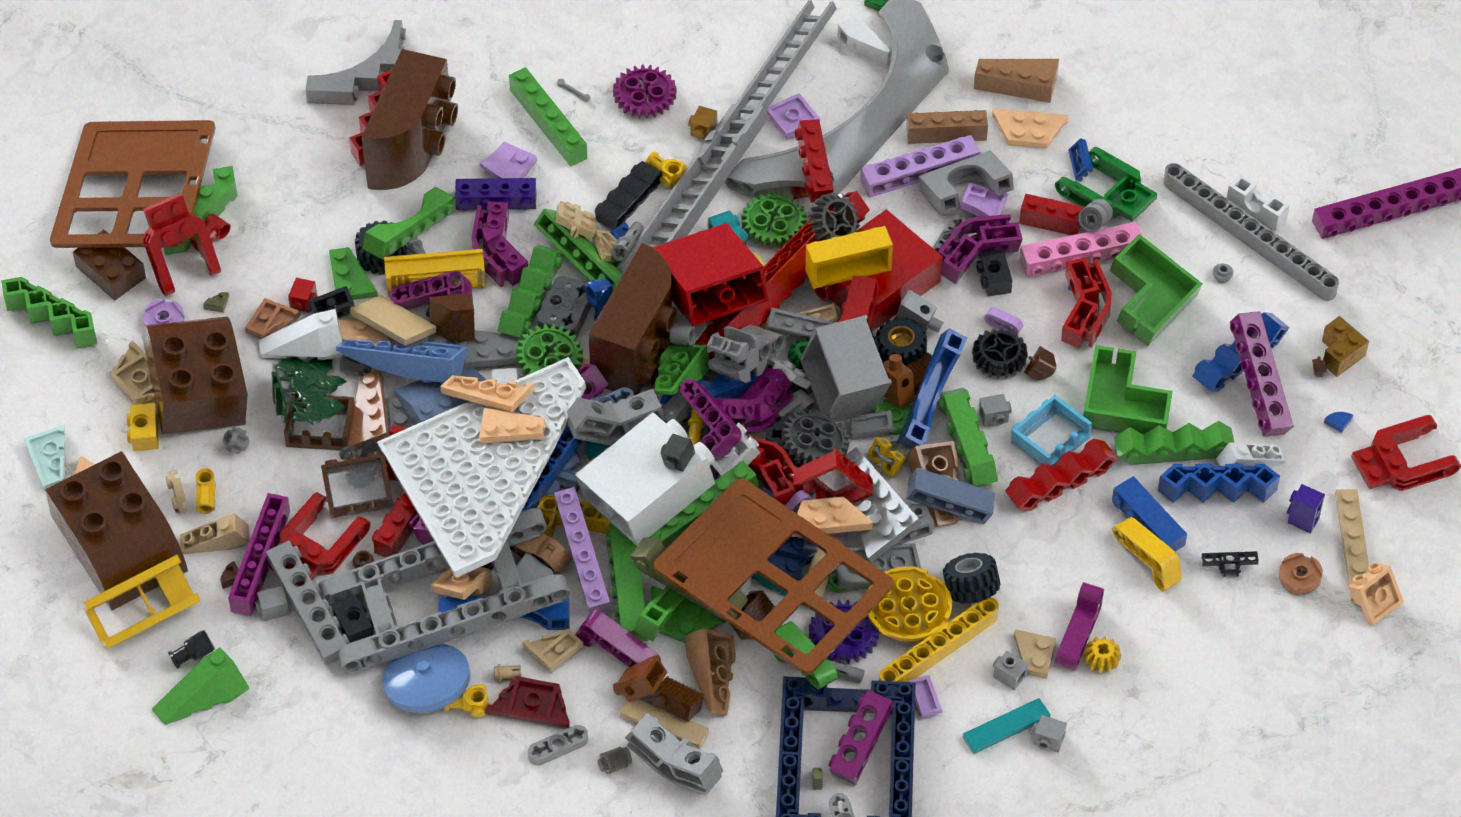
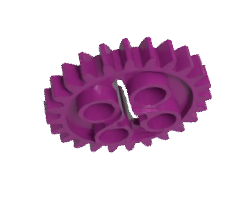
[613,64,677,119]

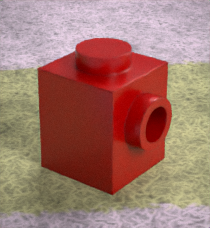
[288,277,318,313]

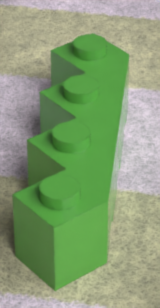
[163,166,237,255]
[497,245,563,338]
[1,277,97,348]
[937,388,998,486]
[1114,420,1235,465]

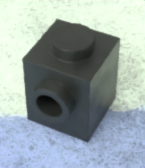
[660,434,695,472]

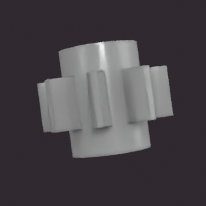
[223,427,249,454]

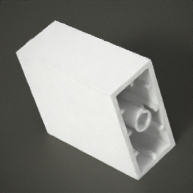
[575,413,715,546]

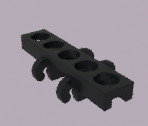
[1201,551,1259,577]

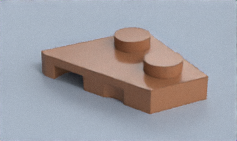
[245,298,300,339]

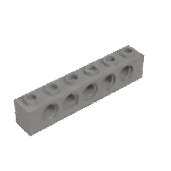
[266,540,350,666]

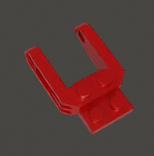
[142,193,221,297]
[1351,415,1461,491]
[270,492,371,586]

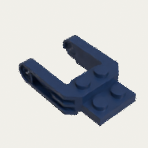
[760,487,818,581]

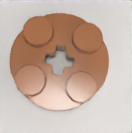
[1279,553,1323,595]

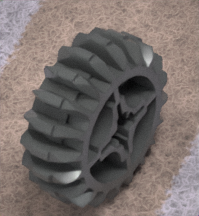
[808,193,861,241]

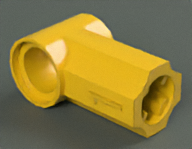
[195,468,216,514]

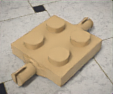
[555,201,596,240]

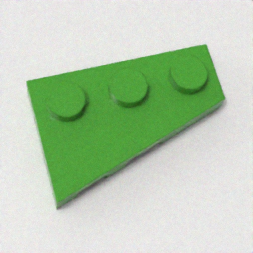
[329,247,378,300]

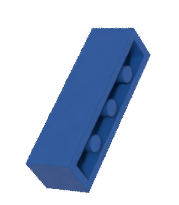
[1112,476,1187,552]

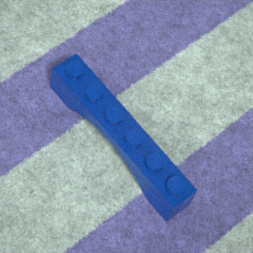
[897,328,968,450]
[438,596,570,630]

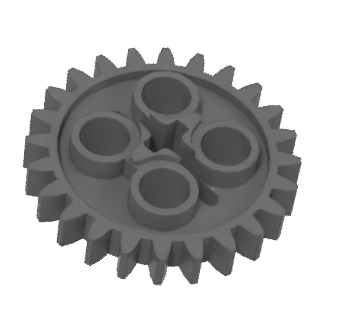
[781,410,850,465]

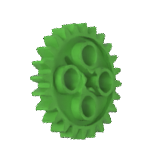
[741,192,807,248]
[516,324,583,375]

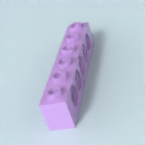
[860,135,981,198]
[554,487,611,613]

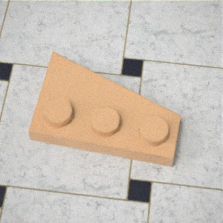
[479,408,546,444]

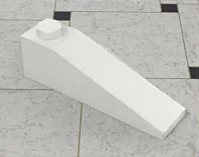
[259,309,345,360]

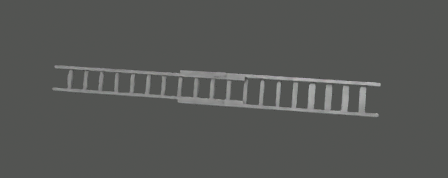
[617,0,837,274]

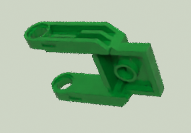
[1055,147,1157,222]

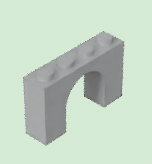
[919,150,1014,216]

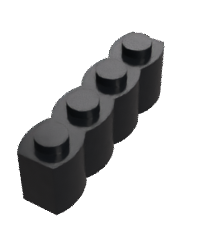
[595,161,662,230]

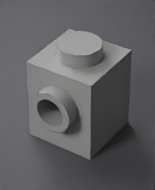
[979,394,1012,427]
[255,586,289,621]
[993,651,1029,690]
[1031,715,1067,752]

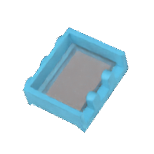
[1011,395,1092,466]

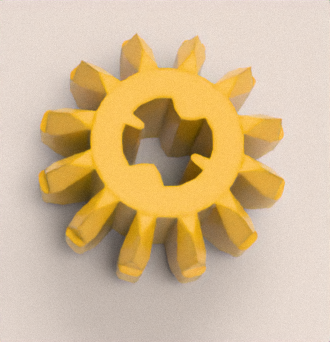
[1084,636,1121,674]

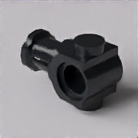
[168,630,215,669]

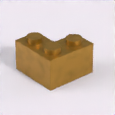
[1322,316,1369,377]

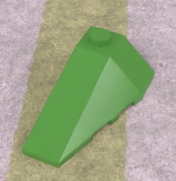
[654,345,710,395]
[152,647,249,725]

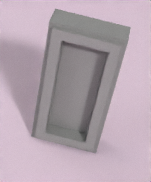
[850,410,894,440]

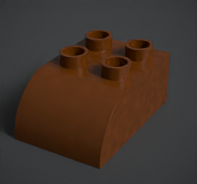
[362,49,458,190]
[588,243,677,396]
[142,316,248,434]
[45,451,188,611]

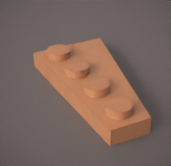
[348,370,389,449]

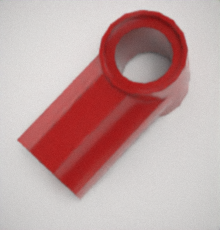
[189,213,231,251]

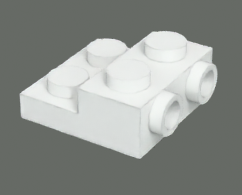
[712,422,760,476]

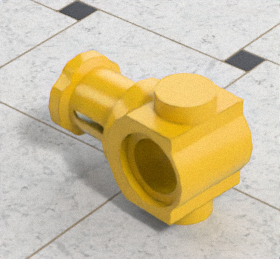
[646,152,687,189]
[445,684,489,718]

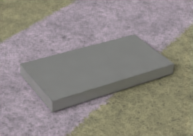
[835,543,921,589]

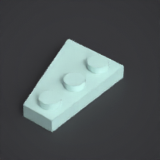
[24,425,65,491]

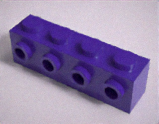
[455,178,537,211]

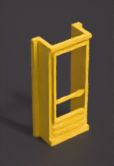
[384,249,486,297]
[83,555,201,649]

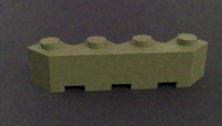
[630,538,748,619]

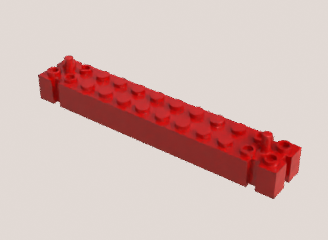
[694,191,870,360]

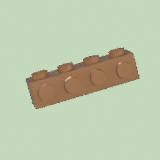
[906,110,988,144]

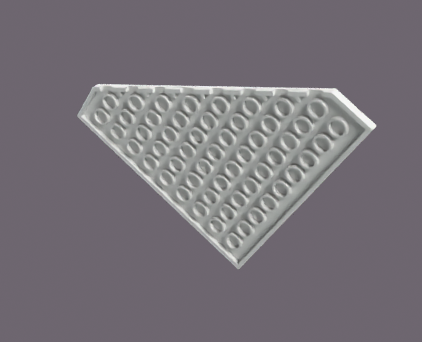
[377,357,586,578]

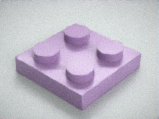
[766,93,820,139]

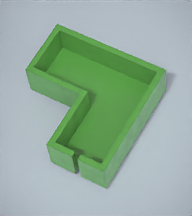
[1109,234,1203,346]
[1083,345,1173,435]

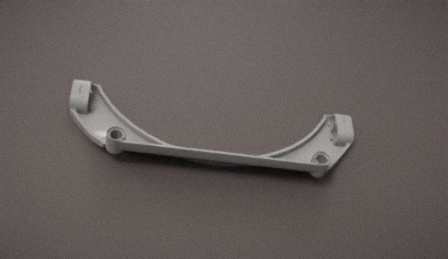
[725,0,949,196]

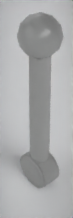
[557,79,591,102]

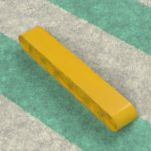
[879,597,999,682]

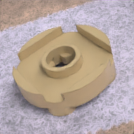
[165,469,188,513]

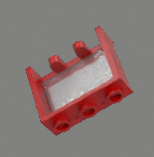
[793,449,873,504]

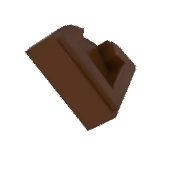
[220,561,238,589]

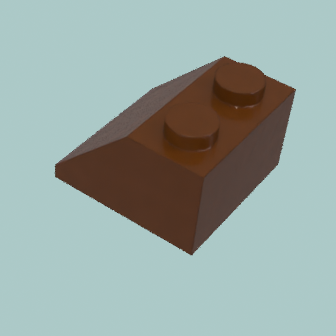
[429,293,475,343]

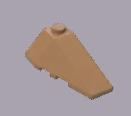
[906,441,959,527]
[685,628,736,716]

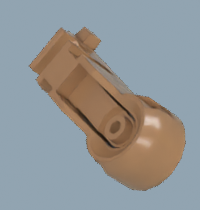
[510,533,572,575]

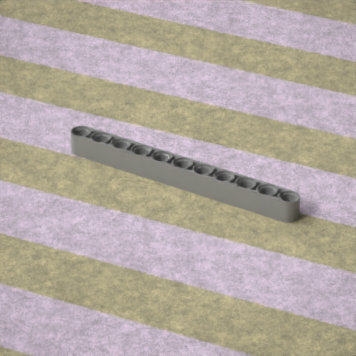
[1163,163,1339,301]

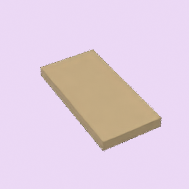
[350,295,436,346]

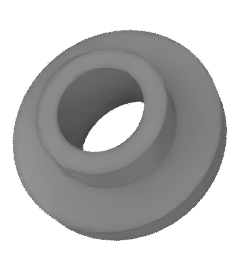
[1213,263,1233,283]

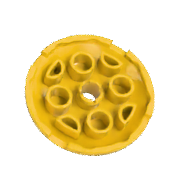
[867,566,952,642]

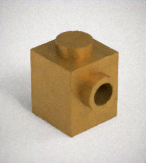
[688,106,717,139]

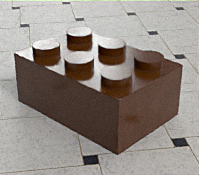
[73,229,146,301]

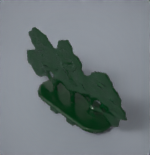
[271,357,347,425]

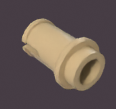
[494,664,521,682]

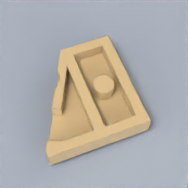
[592,230,622,263]
[522,629,583,672]
[1014,629,1056,679]

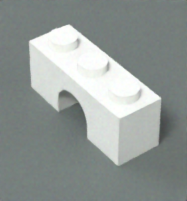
[1227,174,1290,231]

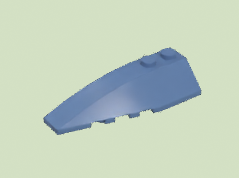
[336,340,468,384]

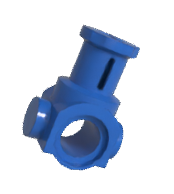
[584,279,613,321]

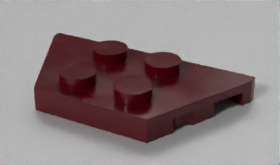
[486,676,570,729]

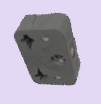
[537,276,592,339]

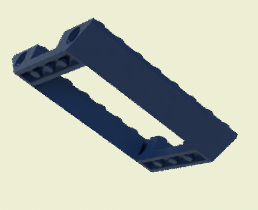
[776,676,916,817]

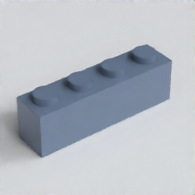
[906,468,995,524]

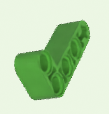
[773,621,838,690]

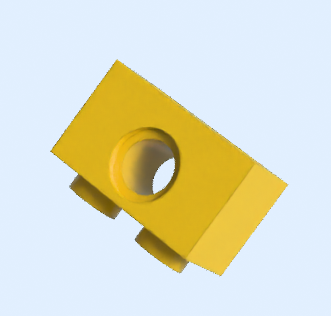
[126,403,159,451]

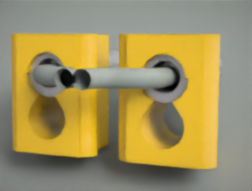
[867,437,908,477]

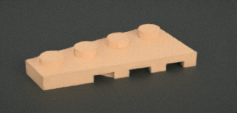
[440,375,535,412]

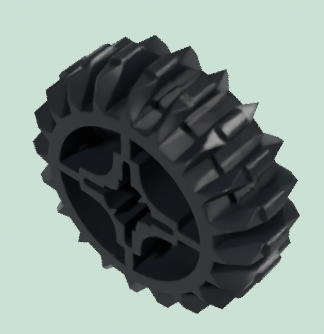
[972,327,1028,379]

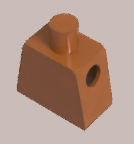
[883,354,915,408]
[613,655,668,702]

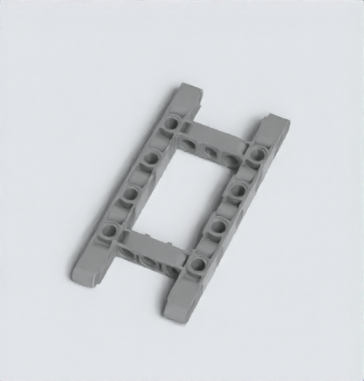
[319,508,570,674]

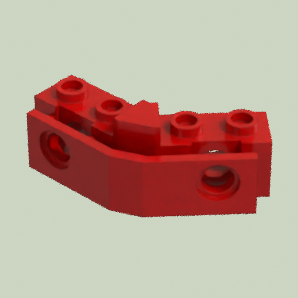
[1061,257,1112,349]
[746,435,804,505]

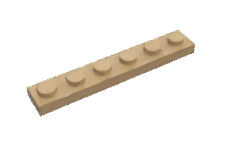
[1335,489,1369,601]

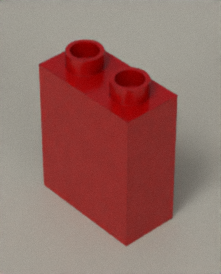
[813,209,943,332]
[652,223,769,327]

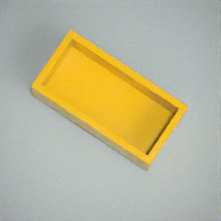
[806,226,893,289]

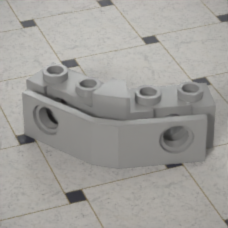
[567,388,665,445]
[625,713,723,795]

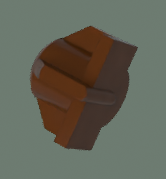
[1024,346,1057,381]

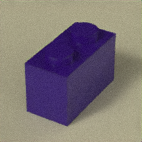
[1287,484,1325,533]

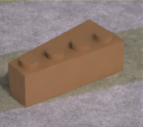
[974,59,1059,103]

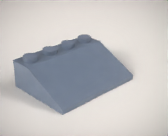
[393,368,487,426]

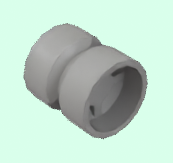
[1078,199,1113,232]

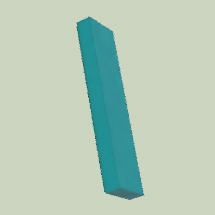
[963,698,1051,754]

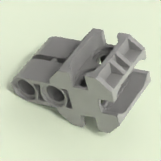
[707,324,786,383]

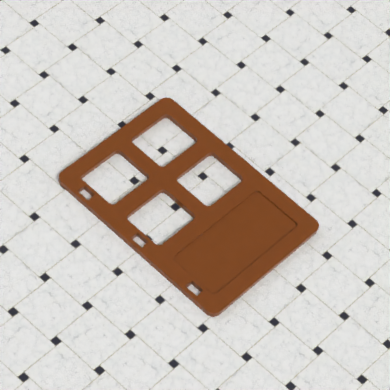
[50,120,216,248]
[653,478,894,674]

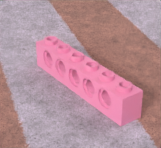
[1019,222,1142,277]

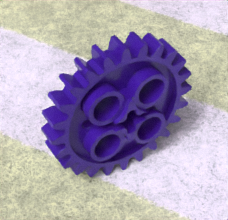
[809,599,879,664]

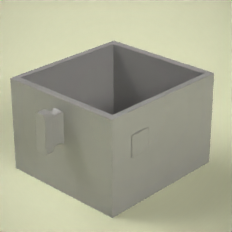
[800,315,892,422]

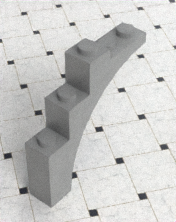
[305,20,406,105]

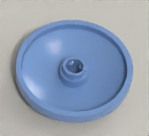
[382,644,470,713]

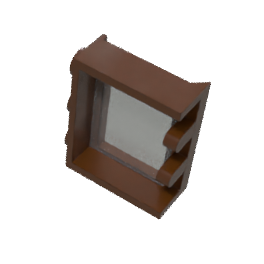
[284,393,355,451]
[321,451,394,519]

